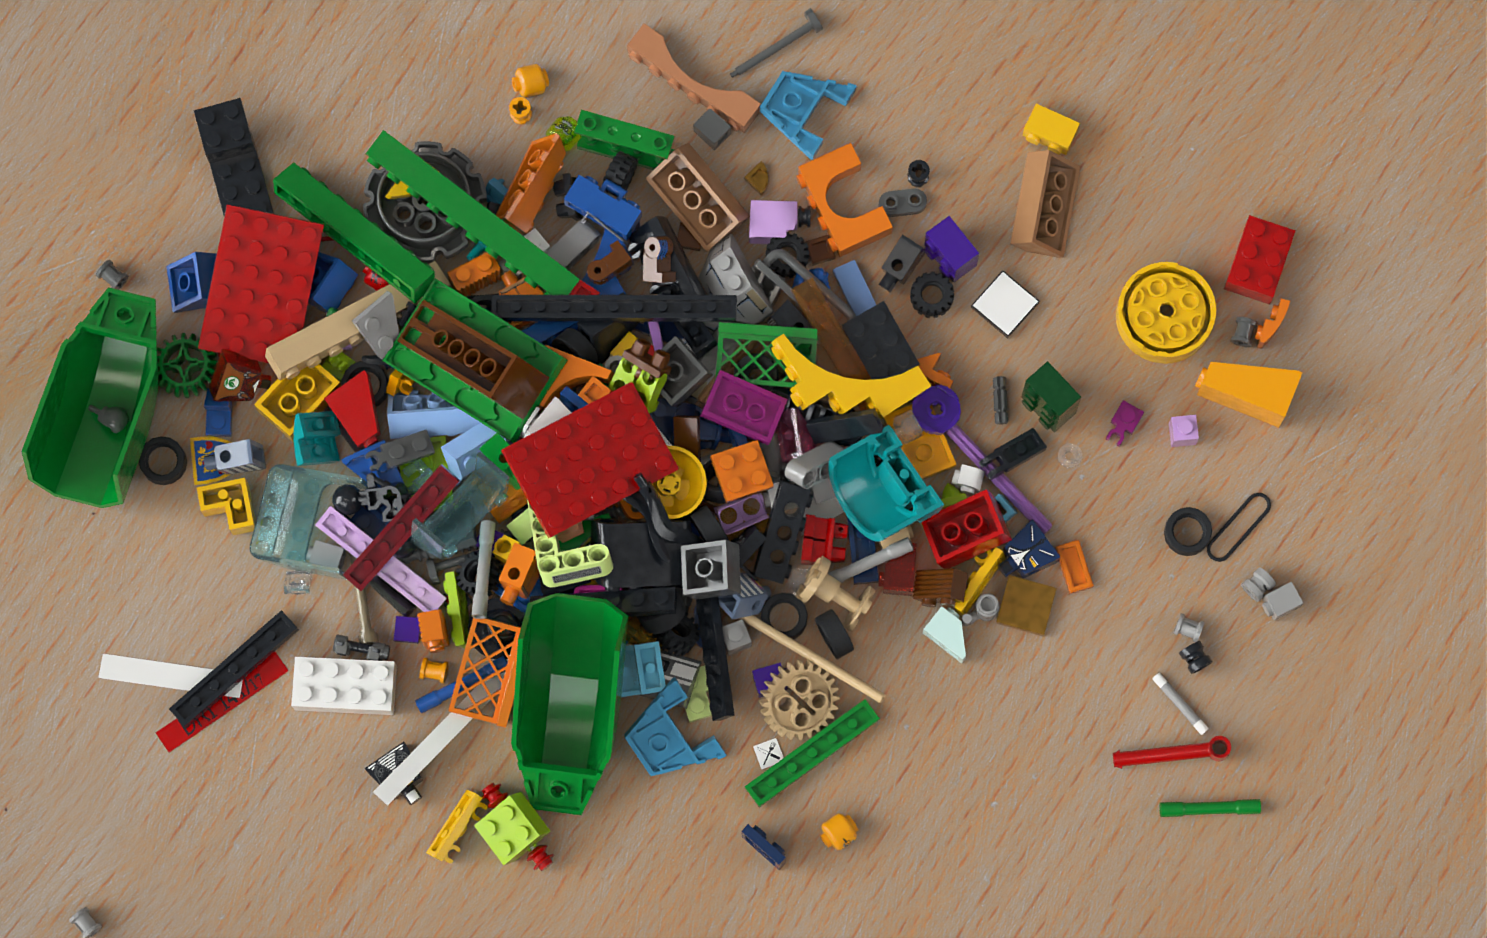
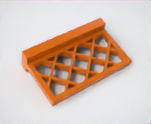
[448,618,521,728]

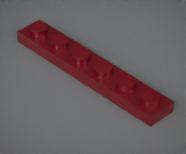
[343,464,460,591]

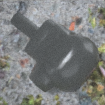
[88,405,129,433]

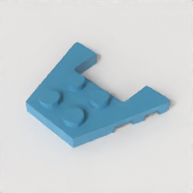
[759,71,857,160]
[624,677,727,776]

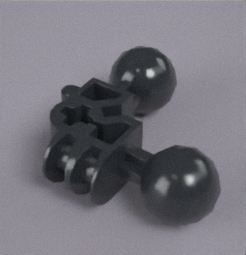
[332,473,417,558]

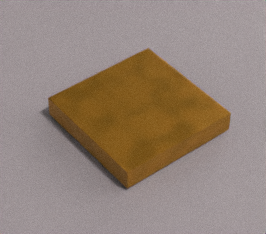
[996,575,1057,636]

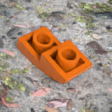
[1254,298,1290,348]

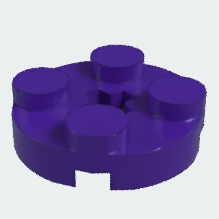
[912,385,961,435]

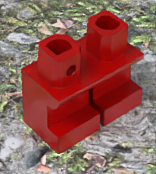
[801,514,848,565]

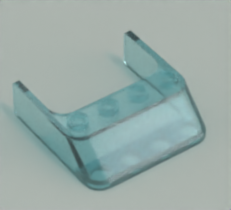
[250,464,368,580]

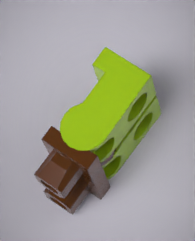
[608,338,672,413]

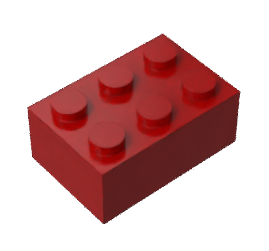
[1224,215,1296,305]
[921,489,1012,569]

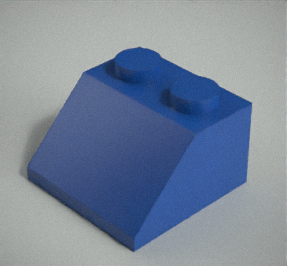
[166,252,217,313]
[308,252,359,313]

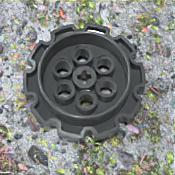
[363,141,487,264]

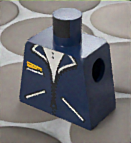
[997,519,1060,579]

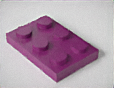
[700,370,788,445]

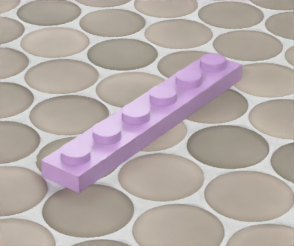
[315,506,447,612]

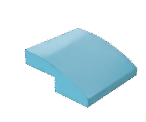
[621,641,666,697]

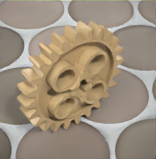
[759,660,840,740]

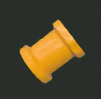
[509,97,532,125]
[419,657,449,684]

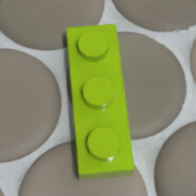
[443,571,472,648]

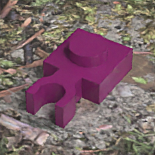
[1106,400,1144,447]

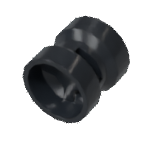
[1179,641,1213,674]

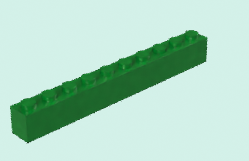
[365,130,580,295]

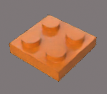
[710,440,774,503]

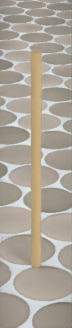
[720,606,886,703]

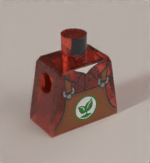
[209,349,271,401]

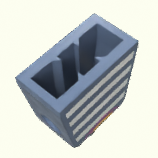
[204,439,266,474]
[718,573,771,619]

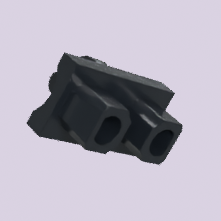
[553,173,583,221]

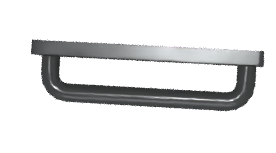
[754,249,856,346]

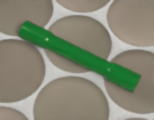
[1159,799,1261,817]

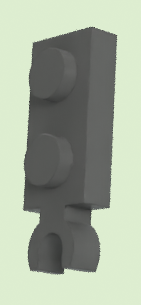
[365,430,435,471]

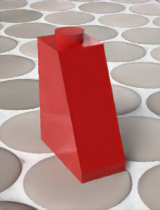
[324,370,381,449]

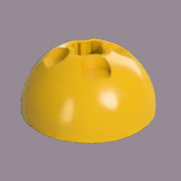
[652,446,707,519]

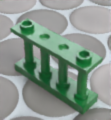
[574,109,675,170]

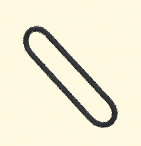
[1207,493,1271,562]

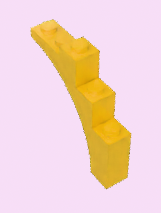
[771,334,931,419]

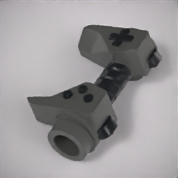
[333,634,390,661]

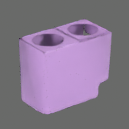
[749,200,798,244]
[714,492,769,534]

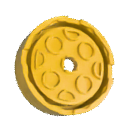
[1116,262,1216,364]

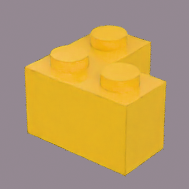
[196,478,258,536]

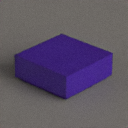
[394,616,420,644]

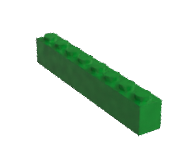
[273,162,435,303]

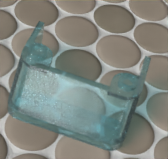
[411,452,510,560]

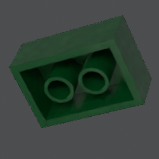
[1021,361,1081,433]

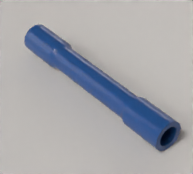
[415,656,508,713]

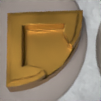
[744,161,768,195]

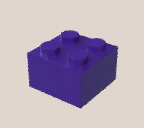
[924,216,979,282]

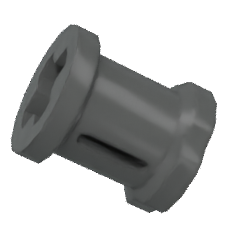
[96,260,129,290]
[1230,317,1258,347]

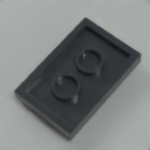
[841,301,920,380]

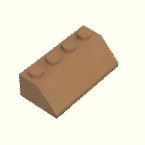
[645,143,750,252]
[1010,150,1081,258]

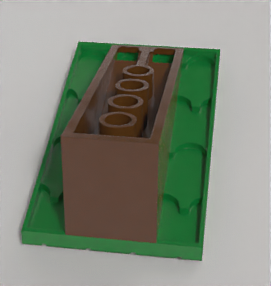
[382,278,568,443]

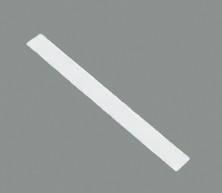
[373,659,508,806]

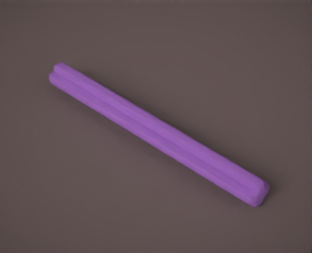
[945,424,1052,534]

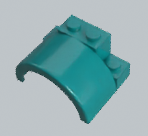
[828,425,944,542]

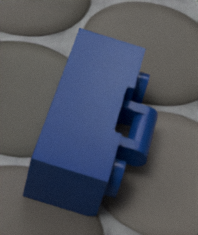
[564,175,642,241]

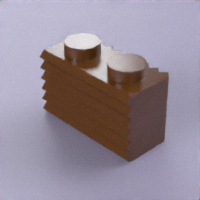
[912,568,968,607]

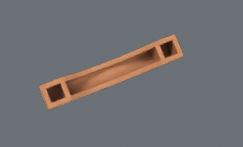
[627,23,761,133]

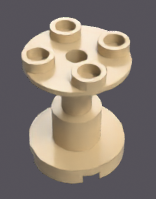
[795,556,875,631]

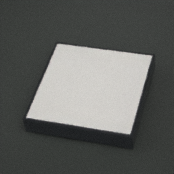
[971,270,1040,339]

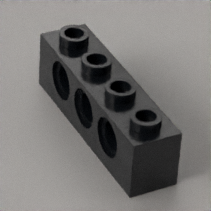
[752,478,813,584]

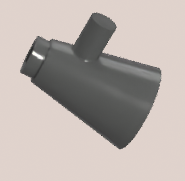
[755,433,788,484]

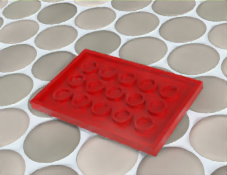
[198,204,324,363]
[501,382,679,539]

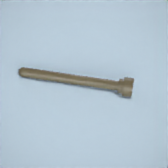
[349,553,379,645]

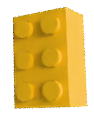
[254,364,342,443]

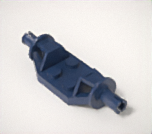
[649,397,732,451]

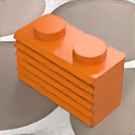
[447,252,501,297]
[417,609,450,653]

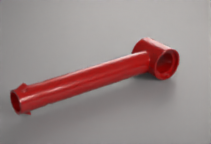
[1113,736,1231,769]

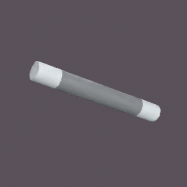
[1152,672,1209,735]

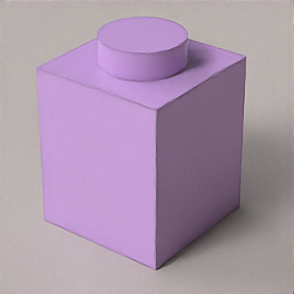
[1169,415,1199,447]

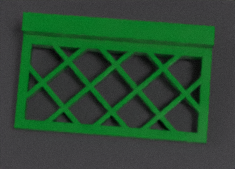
[715,322,818,388]

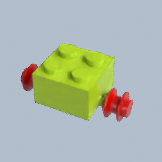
[474,782,554,871]

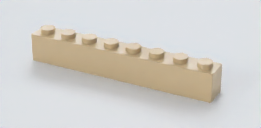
[265,261,451,381]

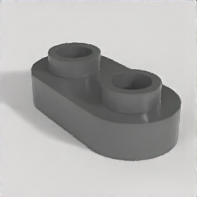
[878,189,927,217]

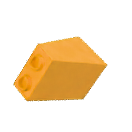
[1195,362,1303,428]

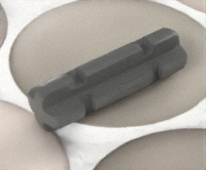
[993,376,1008,425]

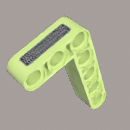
[527,500,613,587]

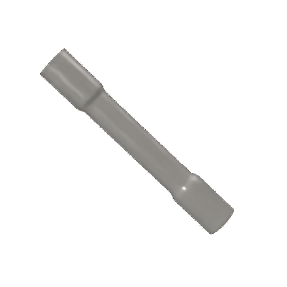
[472,520,496,619]
[828,537,914,583]

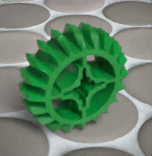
[157,332,218,398]

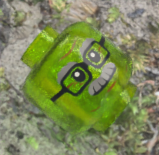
[545,116,581,152]

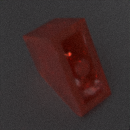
[878,543,917,596]

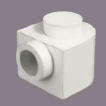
[951,464,985,495]

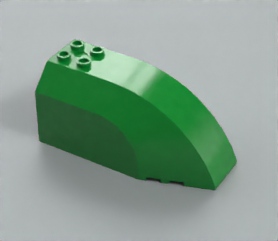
[21,287,158,508]
[511,593,628,815]

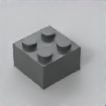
[660,336,713,408]
[681,540,741,599]

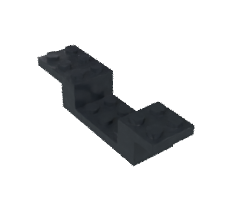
[194,98,274,216]

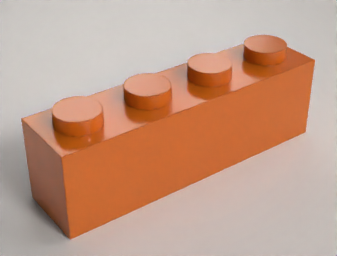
[496,133,566,235]

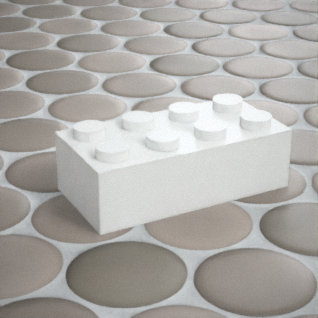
[291,657,397,715]

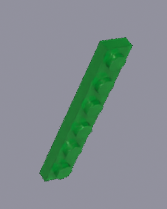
[744,699,880,808]

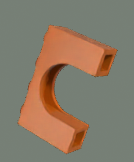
[796,143,893,257]

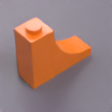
[538,345,614,413]

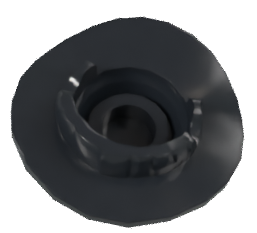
[467,598,525,659]

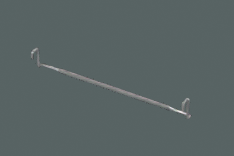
[581,211,643,270]

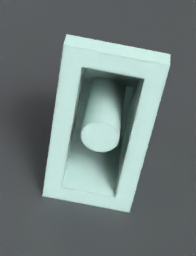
[923,606,966,663]

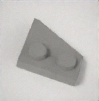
[352,291,399,359]

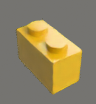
[1022,104,1080,155]

